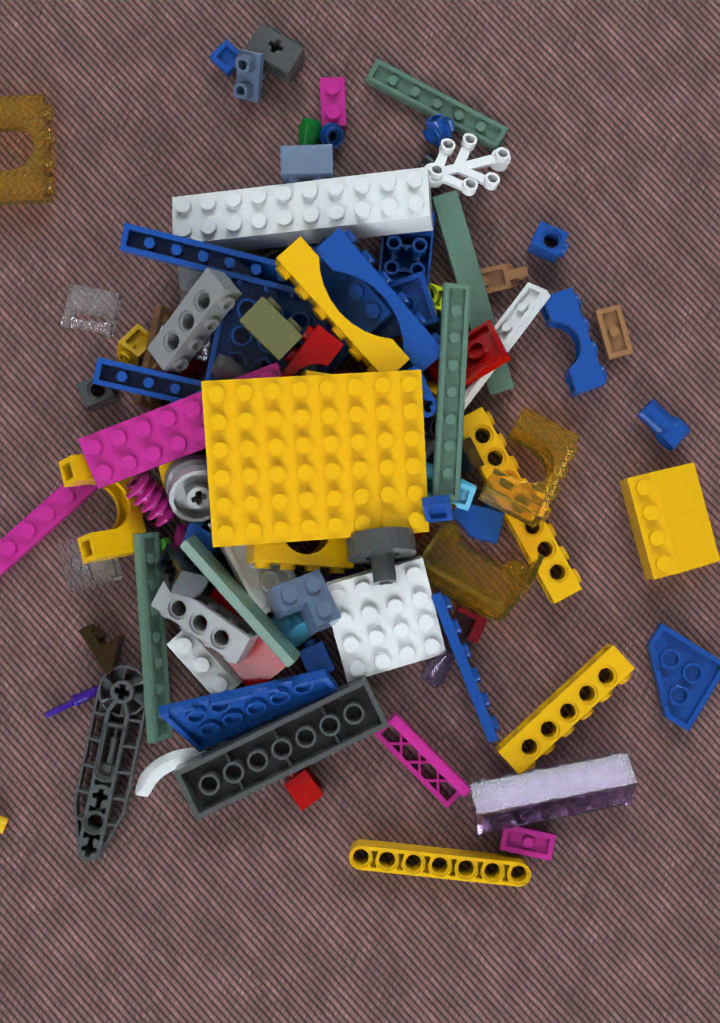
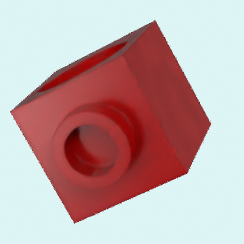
[284,766,324,811]

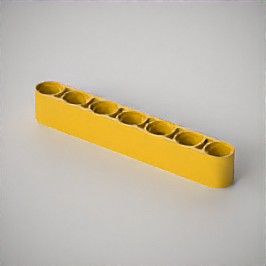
[349,839,531,887]

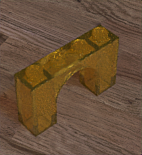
[0,94,56,205]
[478,407,580,528]

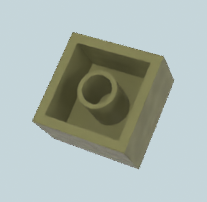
[239,296,303,360]

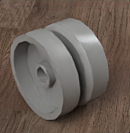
[164,454,211,522]

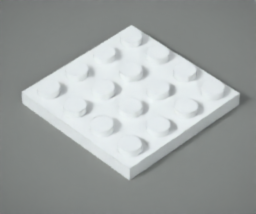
[325,555,446,683]

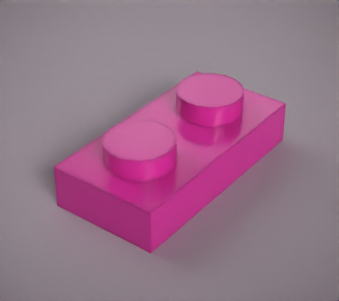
[320,77,347,130]
[498,821,556,861]

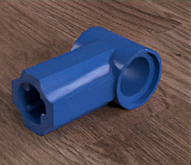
[636,399,690,451]

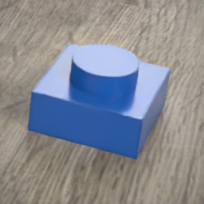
[209,39,238,78]
[422,495,453,523]

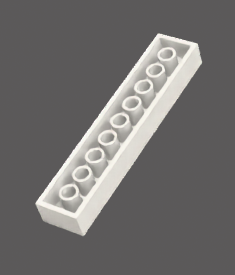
[172,167,433,251]

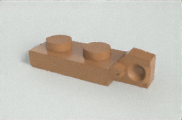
[480,263,529,295]

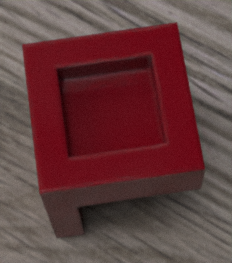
[451,606,488,643]

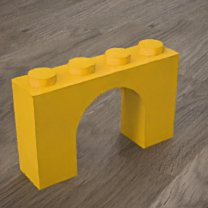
[58,454,146,564]
[246,538,354,574]

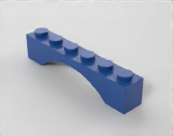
[315,227,440,372]
[452,500,505,544]

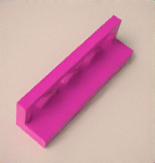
[374,711,471,808]

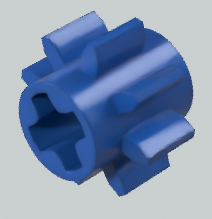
[422,113,456,147]

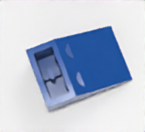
[378,211,436,286]

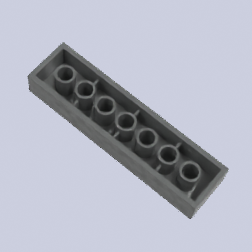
[173,675,389,820]

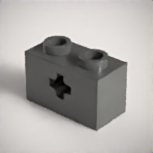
[245,23,305,85]

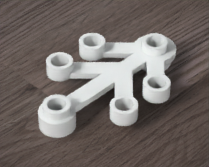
[425,133,511,196]

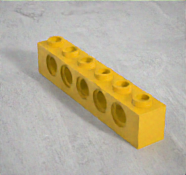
[495,643,635,776]

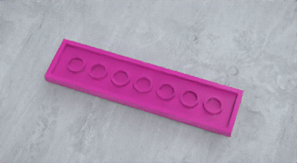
[78,362,284,489]

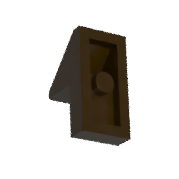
[79,624,125,674]

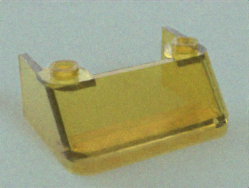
[421,503,544,621]

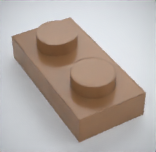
[593,304,634,361]

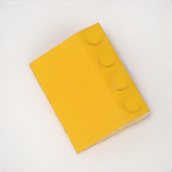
[619,462,720,580]

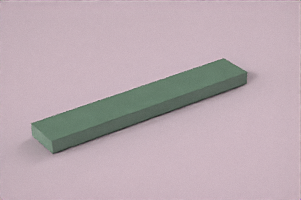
[365,58,509,151]
[179,535,301,668]

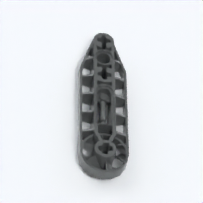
[73,665,146,861]

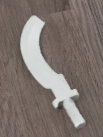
[135,741,226,797]

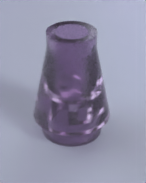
[420,650,455,690]

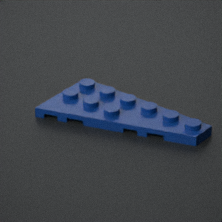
[158,669,338,752]

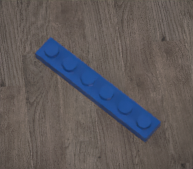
[431,591,501,743]

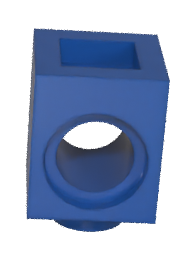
[526,221,569,263]
[299,637,335,673]

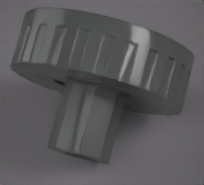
[346,527,417,585]

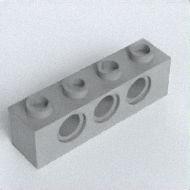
[147,267,242,373]
[151,581,259,665]

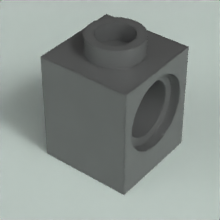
[76,377,121,412]

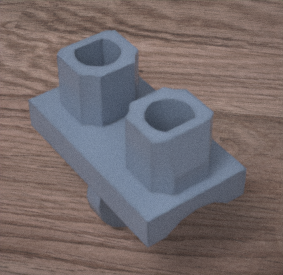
[233,49,266,103]

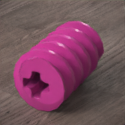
[126,471,176,528]

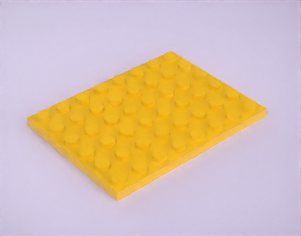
[201,370,429,547]

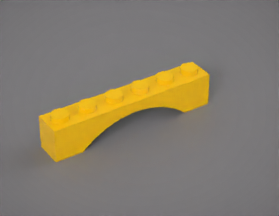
[274,236,410,372]

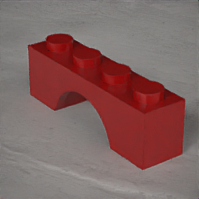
[282,323,344,377]

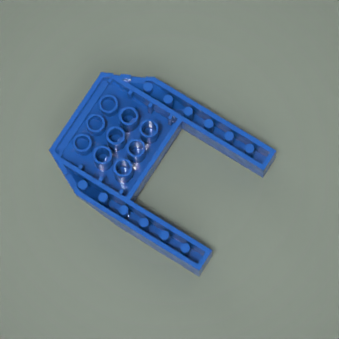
[92,223,327,402]

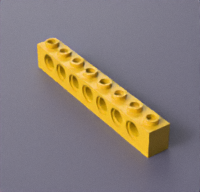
[463,407,582,604]

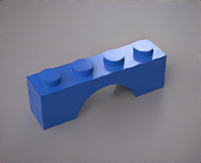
[541,287,607,397]

